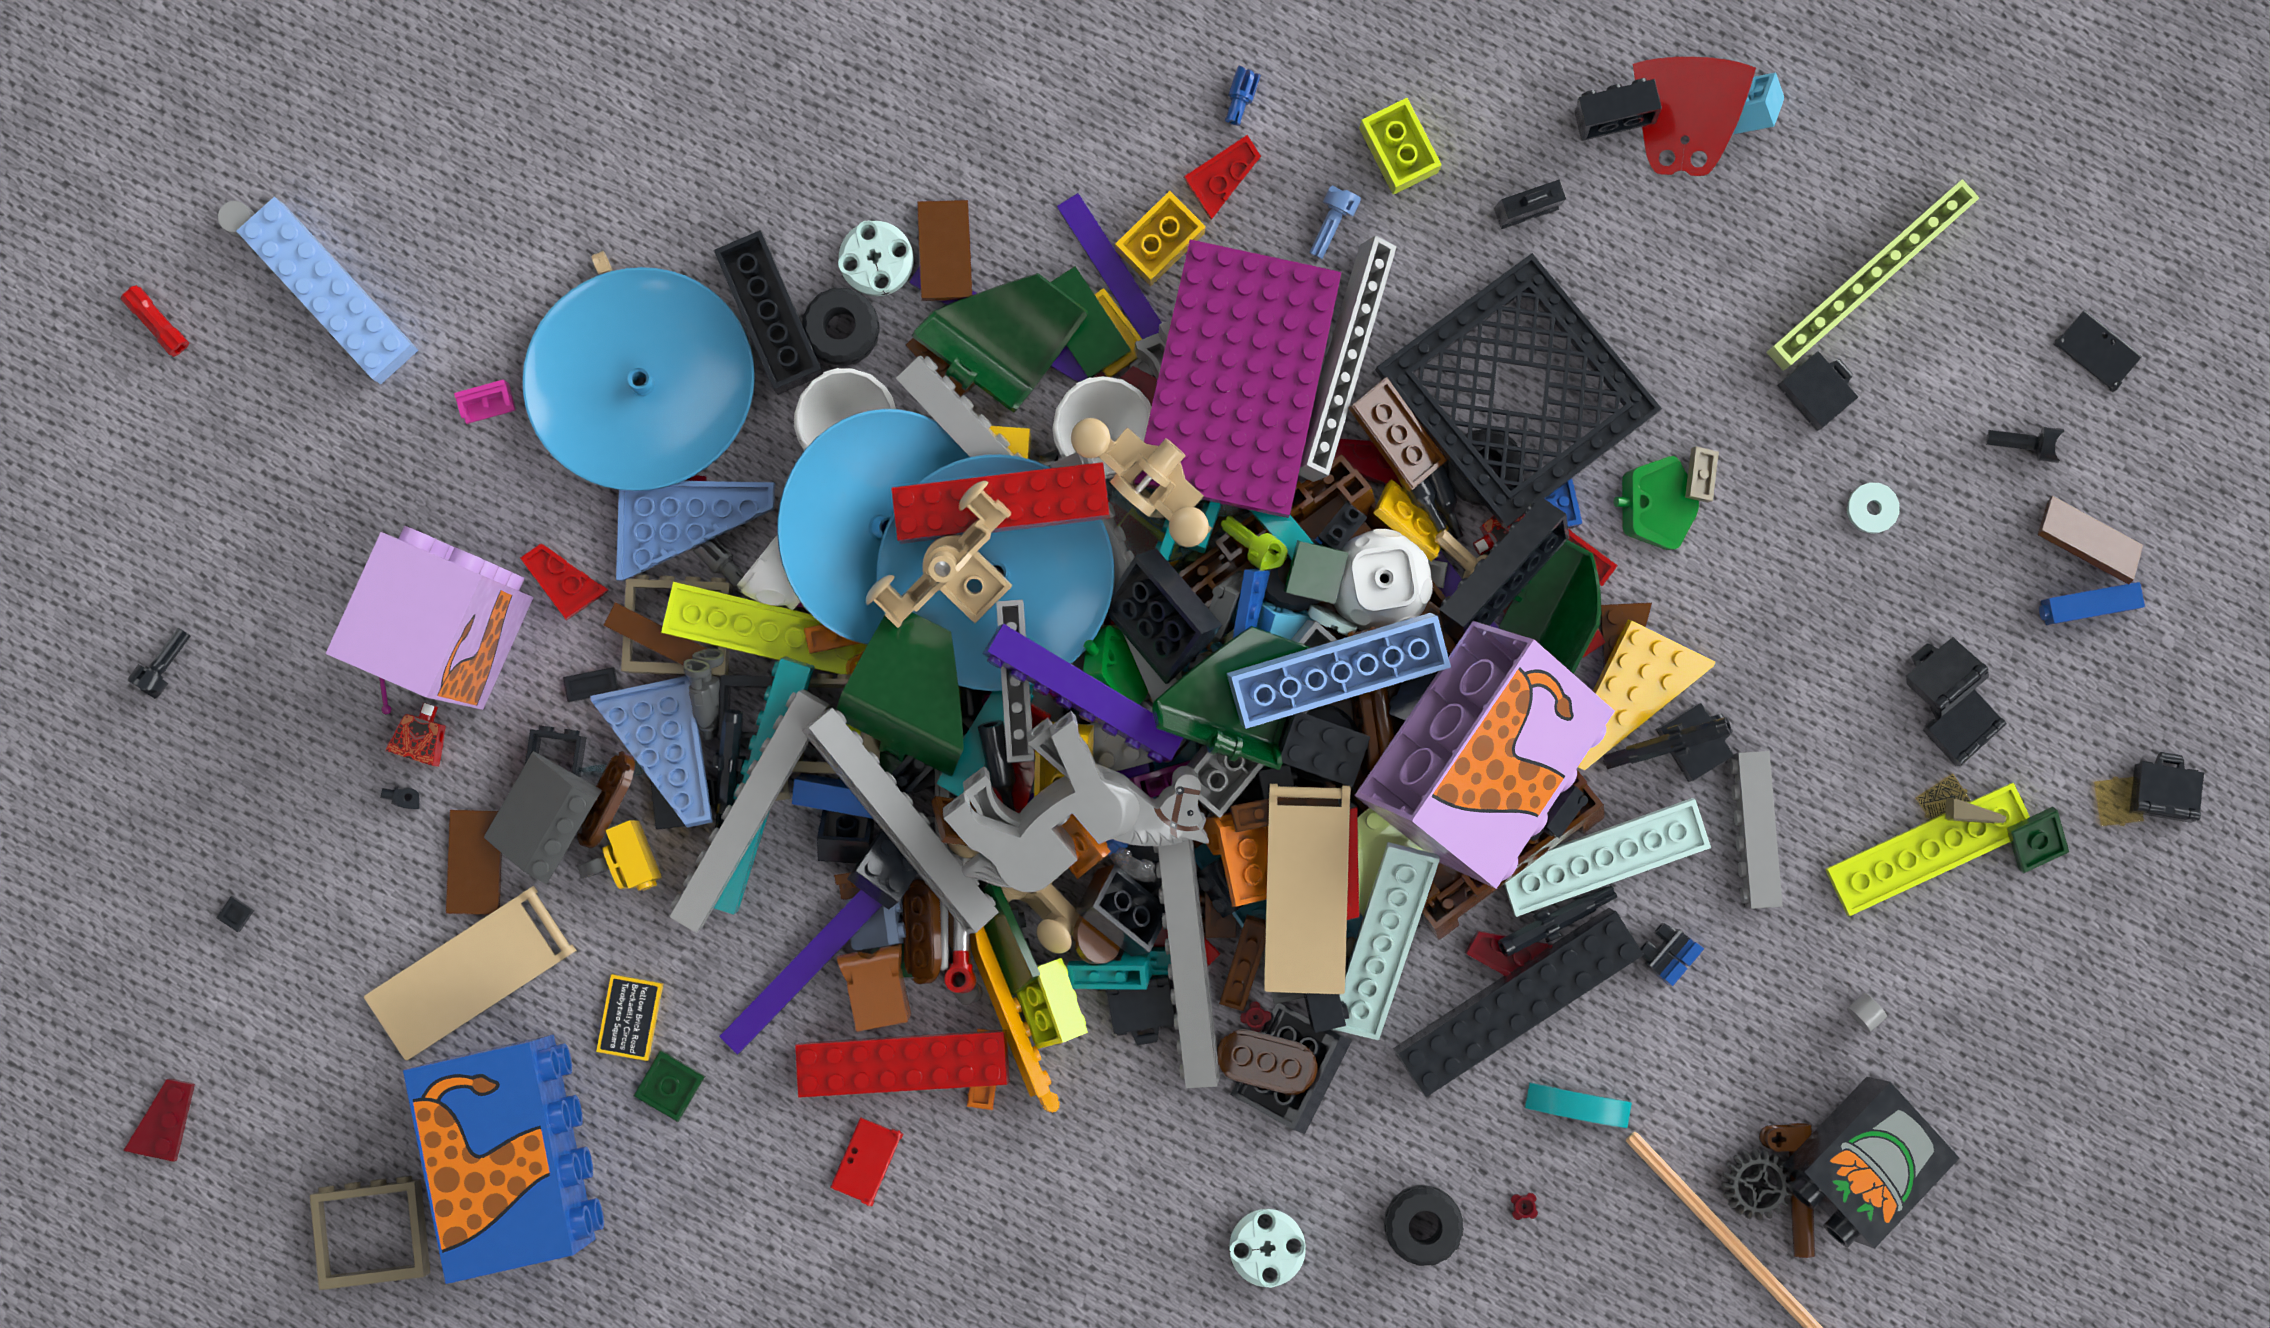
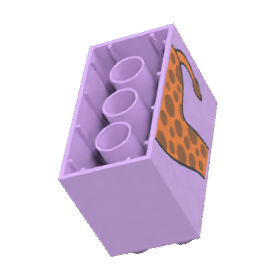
[326,525,533,710]
[1355,621,1615,889]

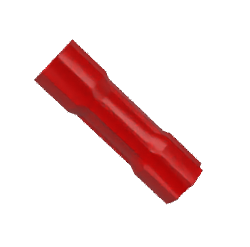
[120,285,189,357]

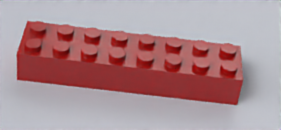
[891,462,1110,544]
[795,1030,1010,1098]

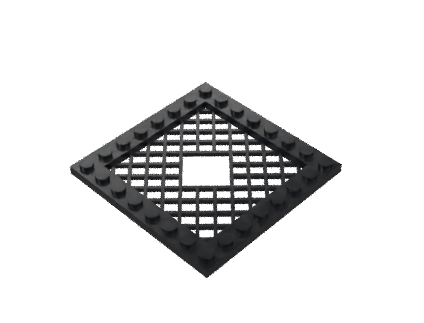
[1375,253,1662,529]

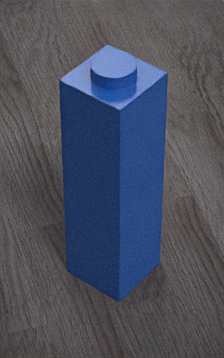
[2039,582,2145,626]
[792,773,873,818]

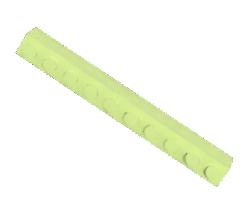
[1766,179,1979,371]

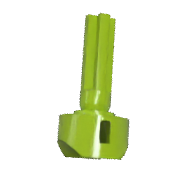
[1221,516,1288,570]

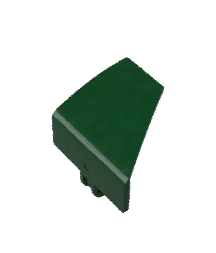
[912,273,1089,413]
[1499,540,1601,674]
[837,612,964,777]
[1152,626,1310,770]

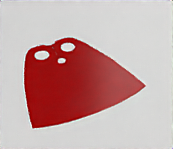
[1633,57,1756,176]

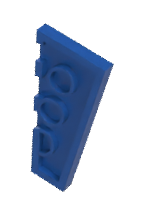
[1233,569,1271,638]

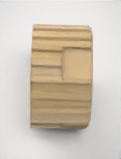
[592,251,612,275]

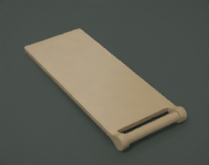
[1264,784,1350,994]
[364,886,577,1061]

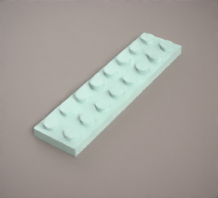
[1504,798,1711,917]
[1333,842,1440,1040]

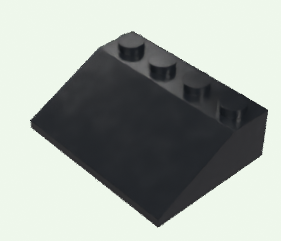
[1107,548,1222,684]
[1230,1003,1352,1134]

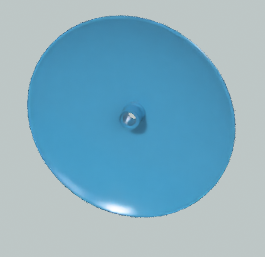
[523,267,755,491]
[777,409,970,644]
[877,455,1114,691]

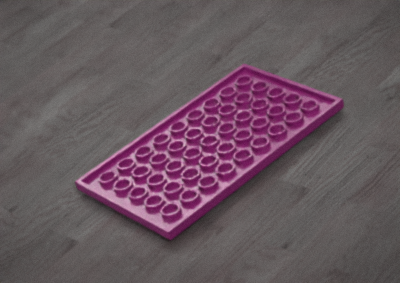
[1134,239,1342,518]

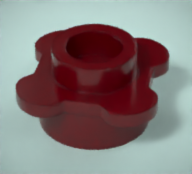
[1240,1001,1271,1032]
[1511,1193,1538,1220]

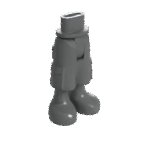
[684,649,724,740]

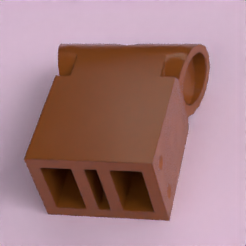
[837,944,911,1032]

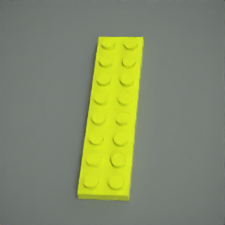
[661,582,868,674]
[1825,783,2030,916]

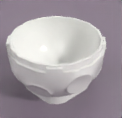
[794,368,896,450]
[1052,376,1152,479]
[1334,529,1433,631]
[736,536,800,610]

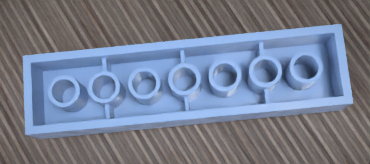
[236,197,419,384]
[1227,613,1451,728]

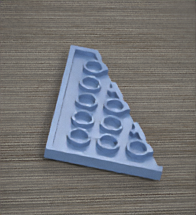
[616,481,775,581]
[591,676,713,828]

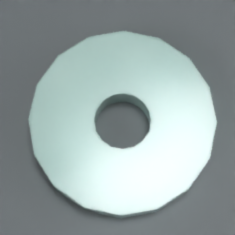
[1847,483,1899,534]
[1307,605,1357,636]

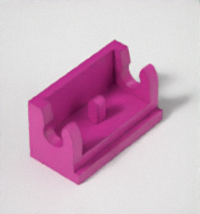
[454,379,516,424]

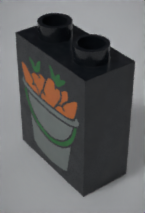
[1783,1077,1960,1249]

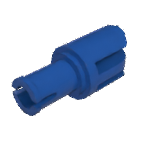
[1225,65,1261,126]

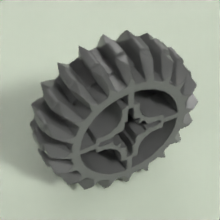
[1721,1148,1792,1221]

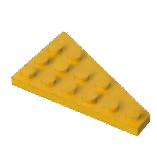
[1578,619,1715,770]

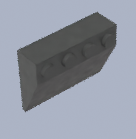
[484,751,602,884]

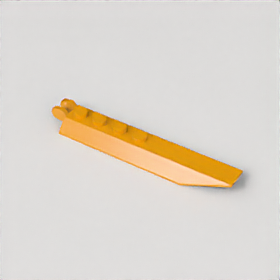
[969,927,1060,1113]

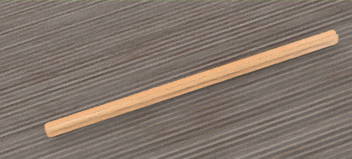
[1626,1132,1823,1328]

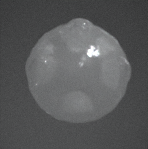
[1110,847,1157,883]

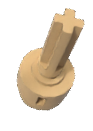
[1435,529,1488,579]

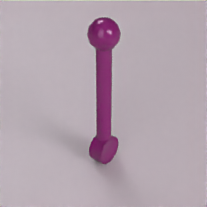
[379,677,392,715]

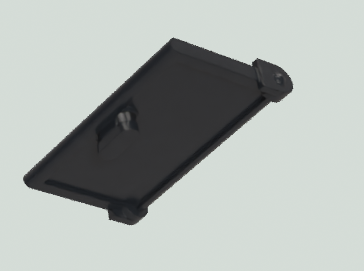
[2053,310,2142,393]

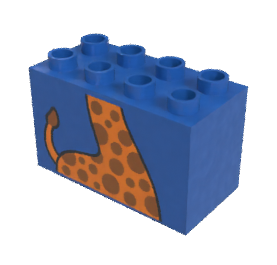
[403,1034,604,1284]

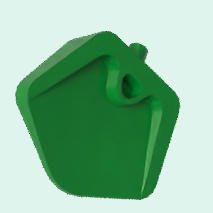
[1613,456,1699,551]
[1083,626,1148,704]

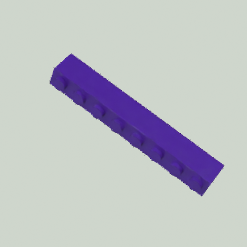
[983,624,1183,763]

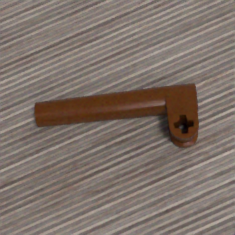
[1348,626,1395,757]
[1759,1123,1815,1258]

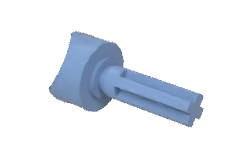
[1309,185,1361,259]

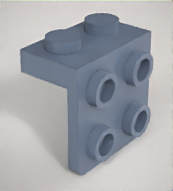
[846,899,906,950]

